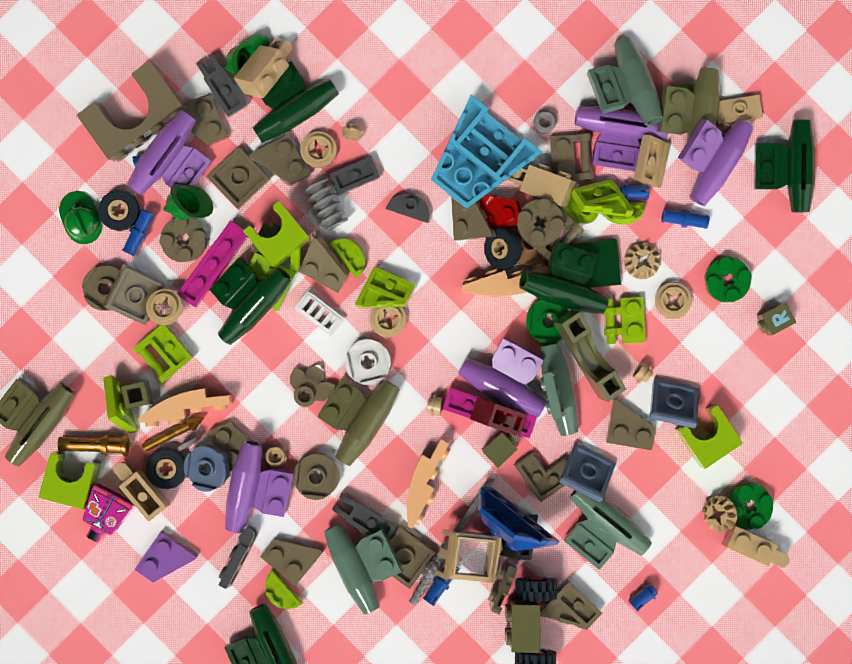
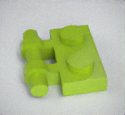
[603,297,646,345]

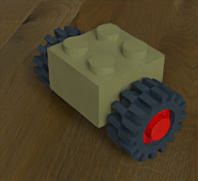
[505,577,557,664]

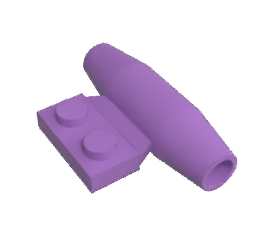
[574,106,667,172]
[126,110,211,195]
[678,119,754,207]
[458,337,546,417]
[225,440,294,533]

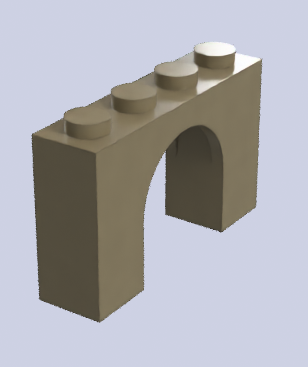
[76,60,187,162]

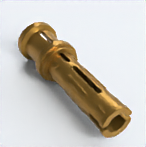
[57,435,130,456]

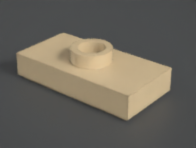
[716,95,763,125]

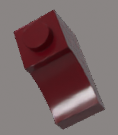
[470,397,527,436]

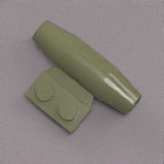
[657,67,720,141]
[0,378,75,467]
[317,379,400,466]

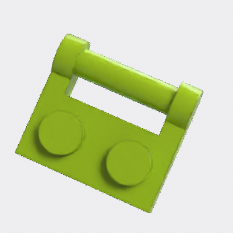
[133,325,194,384]

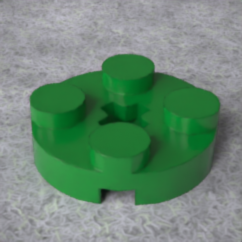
[704,257,752,303]
[526,300,569,344]
[727,483,773,530]

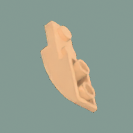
[461,262,550,297]
[138,388,233,427]
[407,438,451,529]

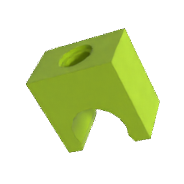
[243,201,311,269]
[674,404,744,469]
[38,451,101,510]

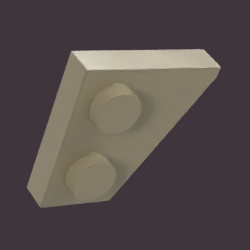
[299,234,349,293]
[606,399,656,451]
[540,581,603,630]

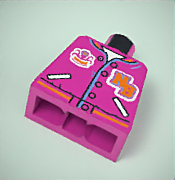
[82,483,135,542]

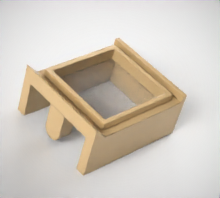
[436,529,502,583]

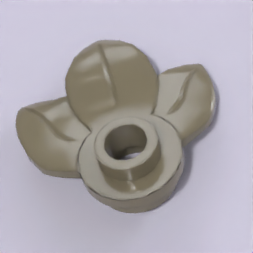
[290,364,335,407]

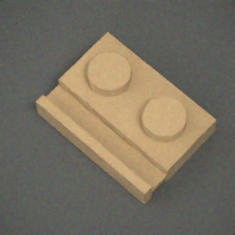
[633,135,670,188]

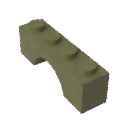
[553,310,627,402]

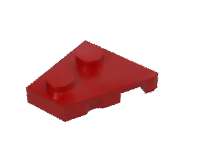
[479,195,521,229]

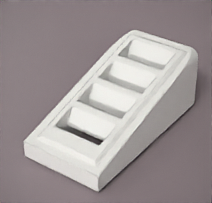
[294,291,345,337]

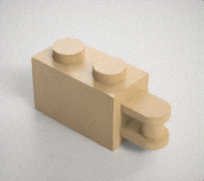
[234,39,292,98]
[508,163,576,208]
[114,462,171,522]
[721,525,790,567]

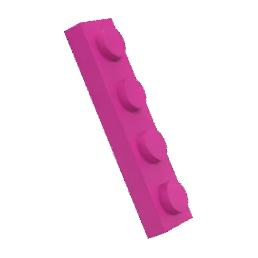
[177,220,248,308]
[443,388,537,439]

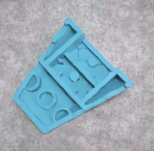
[431,94,543,209]

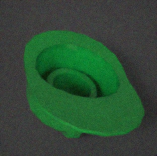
[224,35,271,76]
[163,184,214,221]
[59,191,102,245]

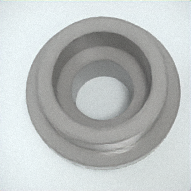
[533,110,556,134]

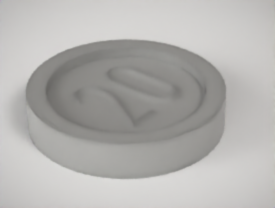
[177,437,200,452]

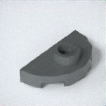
[385,193,430,224]

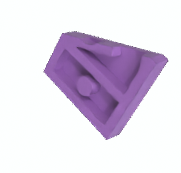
[134,531,198,583]

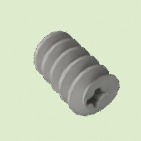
[305,179,348,231]

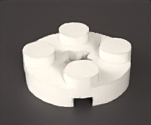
[345,339,391,385]

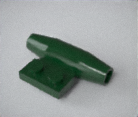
[252,61,339,143]
[754,120,816,213]
[519,242,608,314]
[209,257,292,345]
[224,603,297,664]

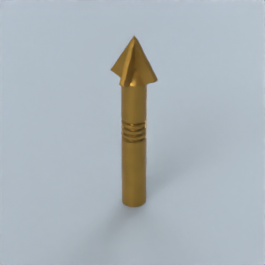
[142,417,204,452]

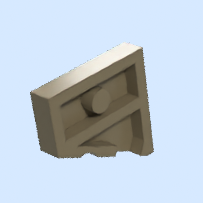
[183,94,229,146]
[249,135,310,186]
[451,197,496,241]
[209,422,266,472]
[260,538,324,586]
[487,563,518,615]

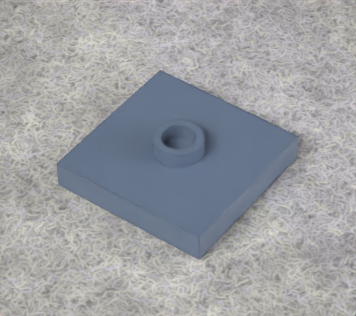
[649,379,699,429]
[559,443,616,502]

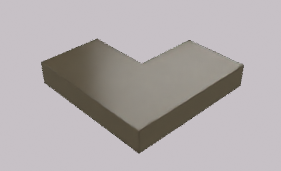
[514,452,567,502]

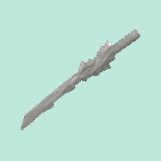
[409,479,495,606]

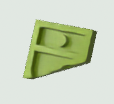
[355,266,416,308]

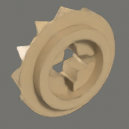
[300,131,337,168]
[624,243,661,279]
[655,282,692,319]
[146,289,183,325]
[370,307,406,337]
[702,496,737,533]

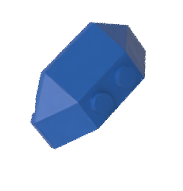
[479,487,559,551]

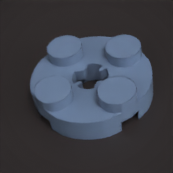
[184,445,230,492]

